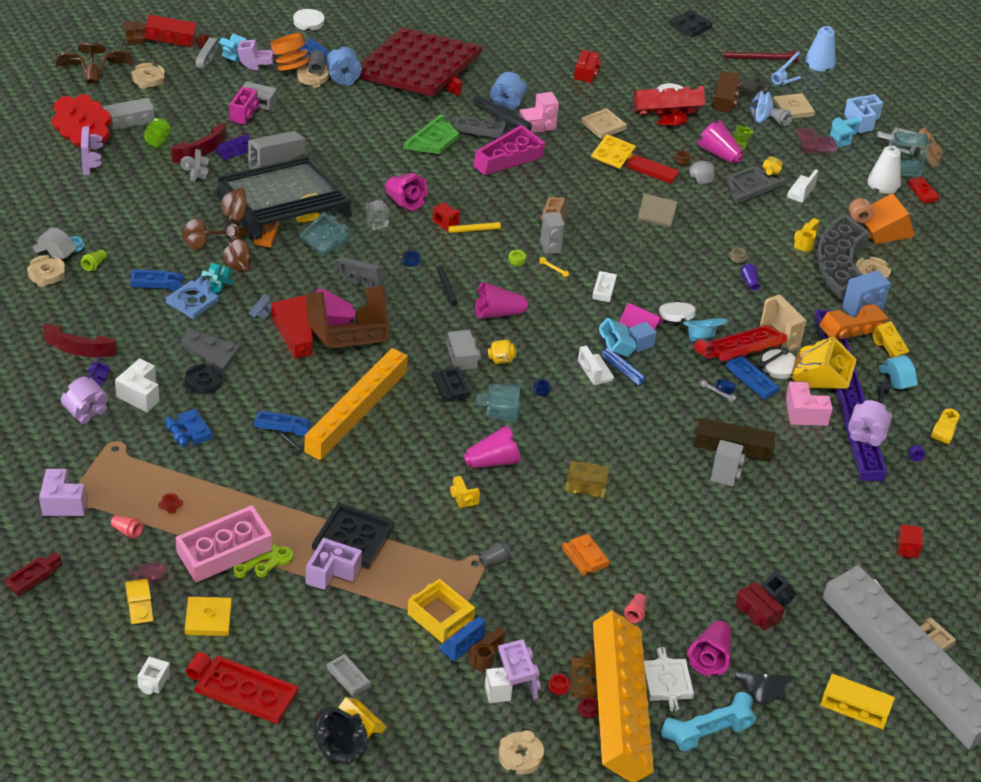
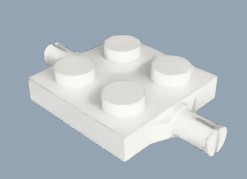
[644,647,694,712]

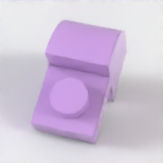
[237,40,275,70]

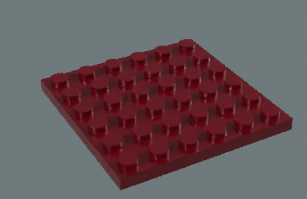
[359,28,483,96]

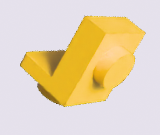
[450,476,480,508]

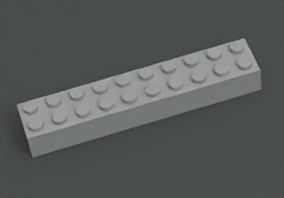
[823,565,981,750]

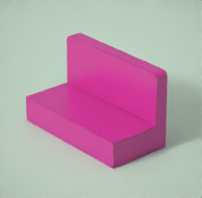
[619,303,664,330]

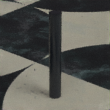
[436,265,458,305]

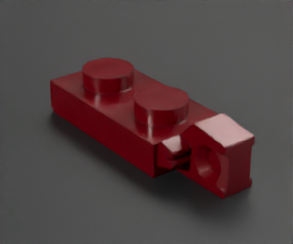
[4,552,62,597]

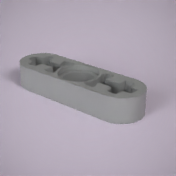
[196,37,219,70]

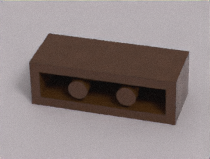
[713,71,741,113]

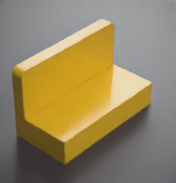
[339,697,387,739]

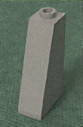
[248,131,306,176]

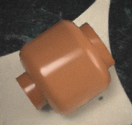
[849,198,873,224]

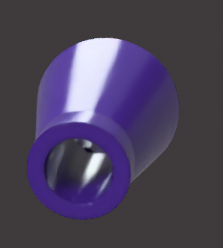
[741,264,760,291]

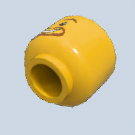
[488,340,516,365]

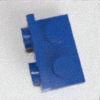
[439,616,486,661]

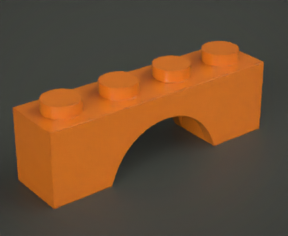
[819,304,889,339]

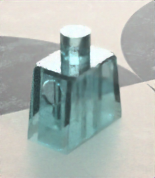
[476,384,520,423]

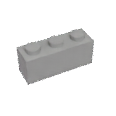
[102,98,155,131]

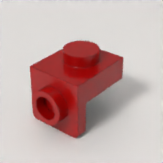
[444,73,462,96]

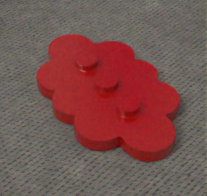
[51,94,112,147]

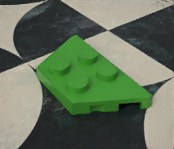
[403,114,459,154]

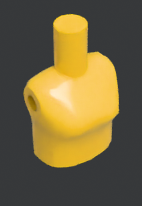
[762,157,783,176]

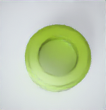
[508,250,526,266]

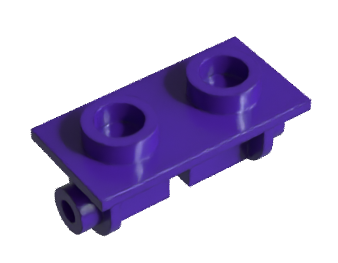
[215,134,250,160]
[84,356,110,387]

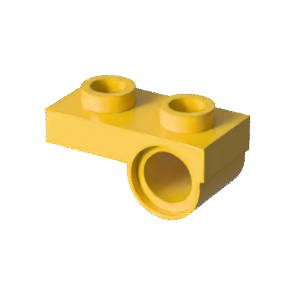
[794,218,820,252]
[872,321,910,358]

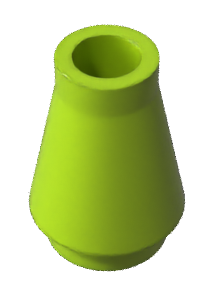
[81,250,107,271]

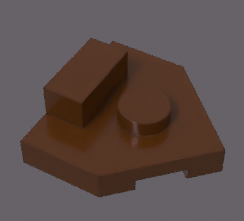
[123,21,147,45]

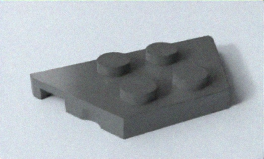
[727,166,786,204]

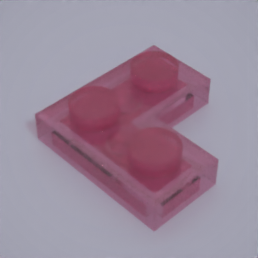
[796,128,838,153]

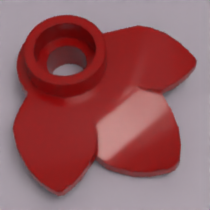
[656,112,688,126]

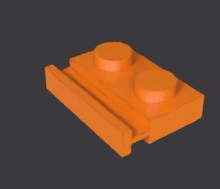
[562,533,610,576]

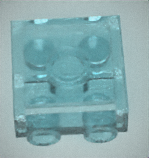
[299,212,351,256]

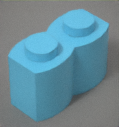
[599,318,636,357]

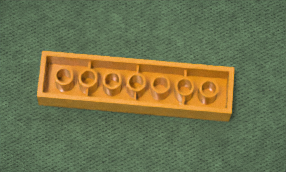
[593,610,654,782]

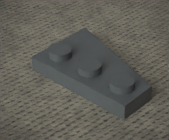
[453,117,507,139]
[181,329,240,373]

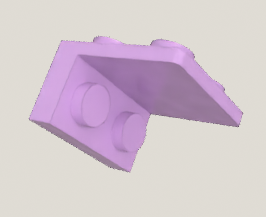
[498,639,541,700]

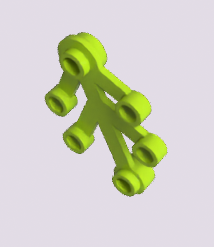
[234,543,293,578]

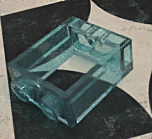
[891,132,930,176]

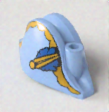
[750,91,774,123]

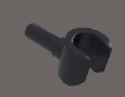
[877,381,890,404]

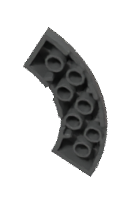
[818,214,870,301]

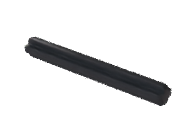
[474,96,532,131]

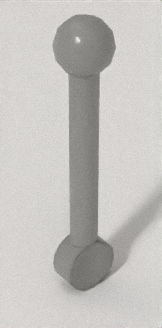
[700,380,736,403]

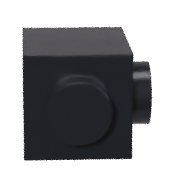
[761,571,797,607]

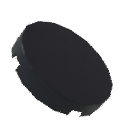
[185,363,223,394]

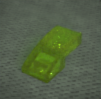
[732,125,753,150]

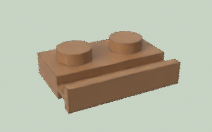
[916,127,942,167]

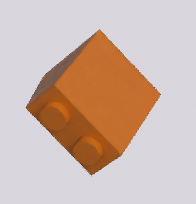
[858,193,915,244]

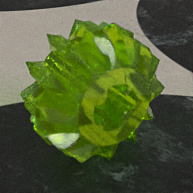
[144,117,171,147]

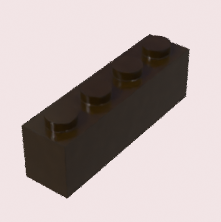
[694,418,776,462]

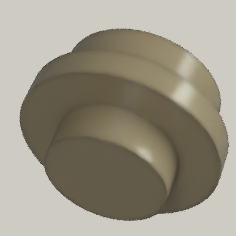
[729,247,747,263]

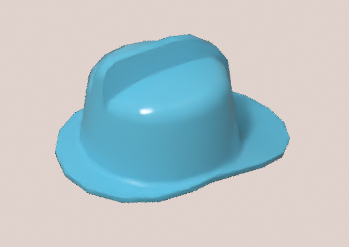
[683,318,728,342]

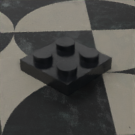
[669,10,713,38]

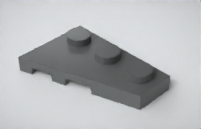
[337,256,388,299]

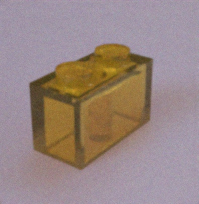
[565,460,610,498]

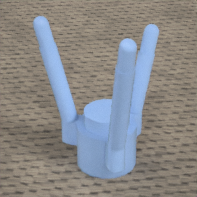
[771,52,801,85]

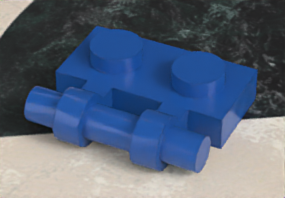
[165,409,213,447]

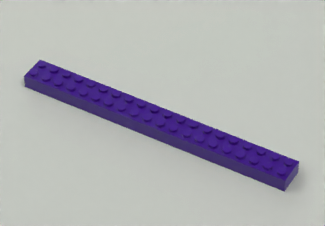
[814,310,887,481]

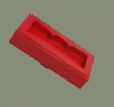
[907,177,940,204]

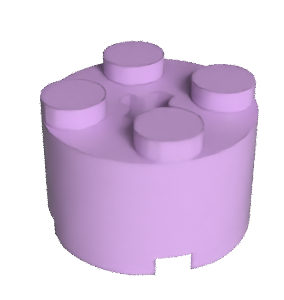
[61,376,108,424]
[848,400,892,446]

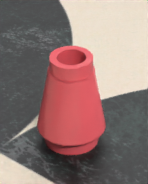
[111,515,143,538]
[624,594,647,623]

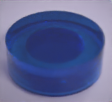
[403,250,421,267]
[715,379,735,394]

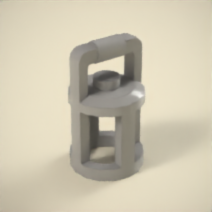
[877,127,919,155]

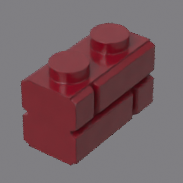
[735,581,785,631]

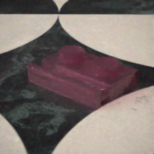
[128,561,167,580]

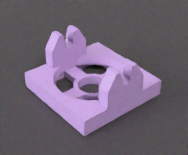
[81,127,103,175]

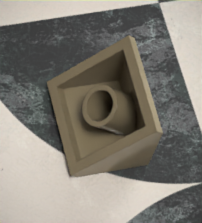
[637,194,679,228]

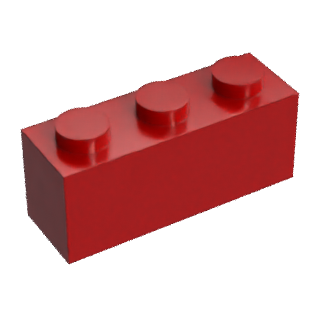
[145,14,196,47]

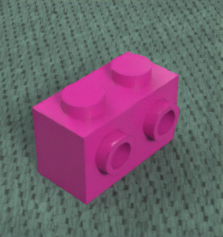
[229,87,259,125]

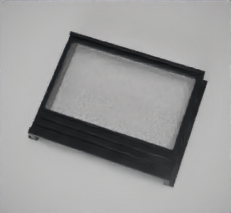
[213,156,353,240]

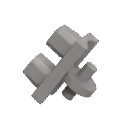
[180,149,209,182]

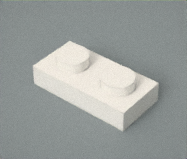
[592,271,617,302]

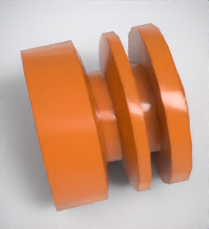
[270,33,309,71]

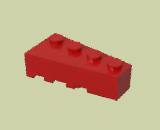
[633,86,705,115]

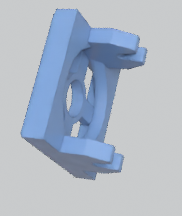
[166,276,219,319]

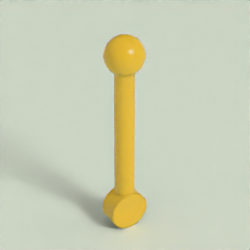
[539,257,569,278]

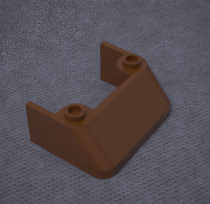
[305,286,390,348]

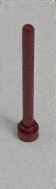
[723,50,798,63]

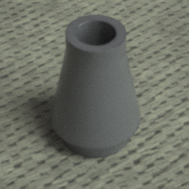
[479,542,511,567]

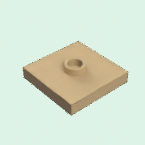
[773,93,815,119]
[581,108,627,139]

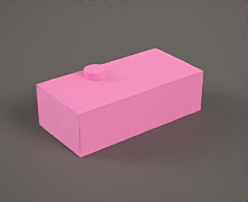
[176,505,272,583]

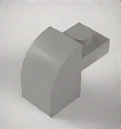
[32,227,77,259]

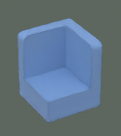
[629,322,657,352]

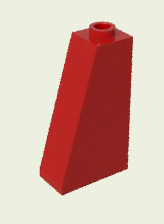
[271,295,313,359]

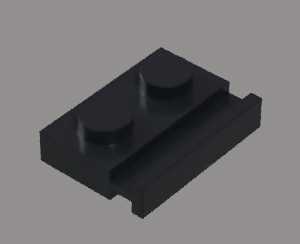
[432,367,471,402]

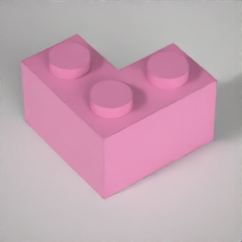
[519,92,559,133]
[785,382,832,426]

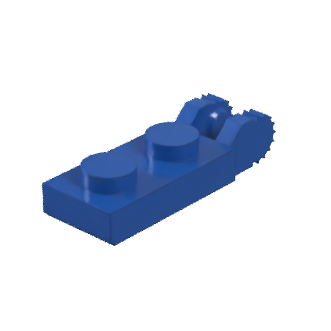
[130,269,184,291]
[254,411,312,436]

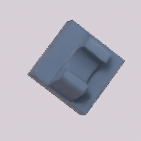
[248,294,271,319]

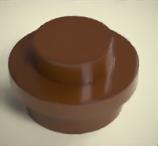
[674,150,691,165]

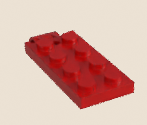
[694,325,787,361]
[185,652,299,724]

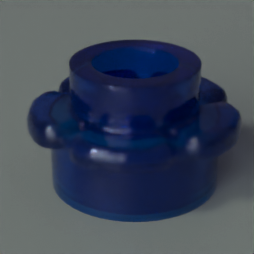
[533,379,552,396]

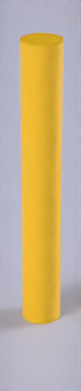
[448,222,501,233]

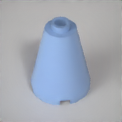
[805,26,836,72]

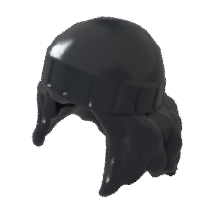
[313,706,368,764]

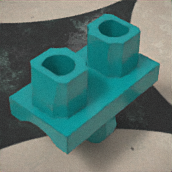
[201,262,234,294]

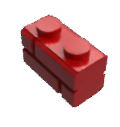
[574,50,602,83]

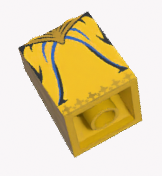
[791,336,857,388]

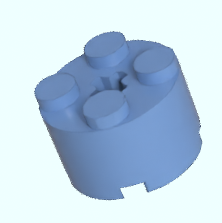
[326,47,362,86]
[490,72,527,111]

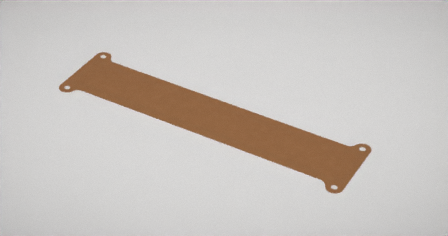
[78,441,486,623]

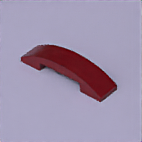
[171,122,227,163]
[43,323,117,358]

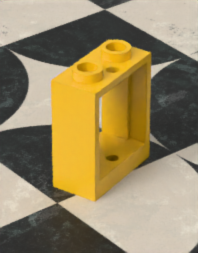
[408,578,475,643]

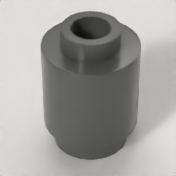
[308,50,325,73]

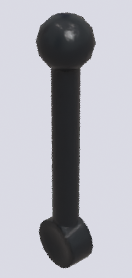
[759,348,789,369]
[275,430,304,453]

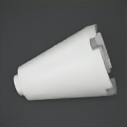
[867,146,901,194]

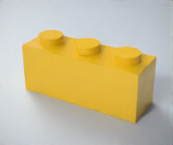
[820,674,895,730]

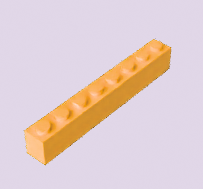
[304,348,408,460]

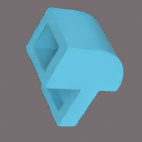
[219,34,247,62]
[829,117,860,148]
[879,355,918,389]

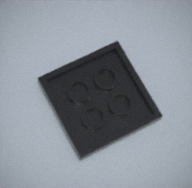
[312,502,395,569]

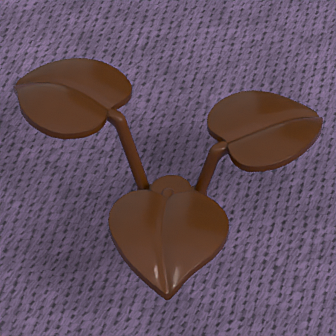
[55,43,134,84]
[182,188,250,270]

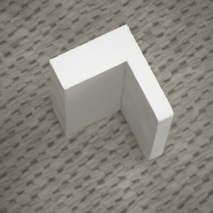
[787,169,818,203]
[578,346,614,385]

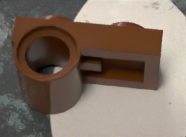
[468,627,505,672]

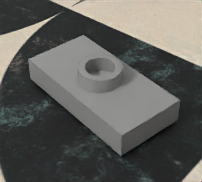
[327,654,371,697]

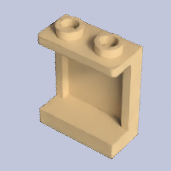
[760,295,806,352]

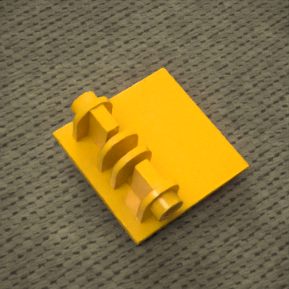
[591,134,636,169]

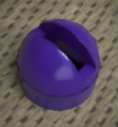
[909,444,926,461]

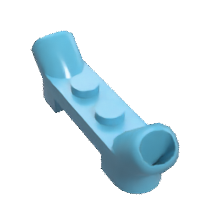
[661,692,756,751]

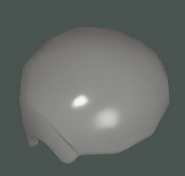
[689,160,715,184]

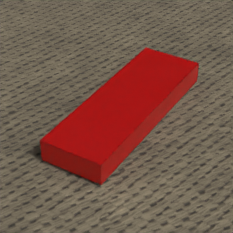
[626,154,679,184]

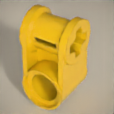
[931,409,960,445]

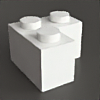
[115,359,159,412]

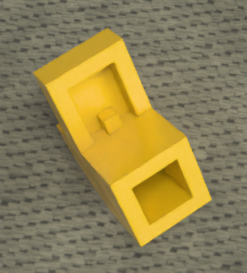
[125,578,153,624]

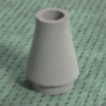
[769,108,793,126]

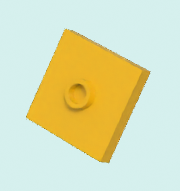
[185,597,232,636]

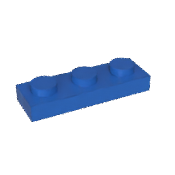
[727,356,779,400]

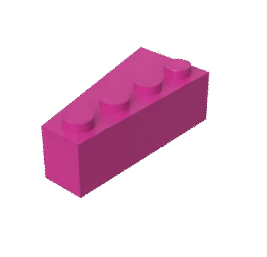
[473,125,546,175]

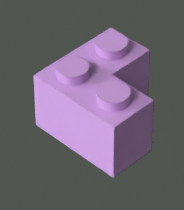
[39,469,87,516]
[306,538,362,590]

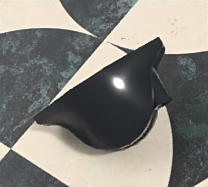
[735,673,793,705]

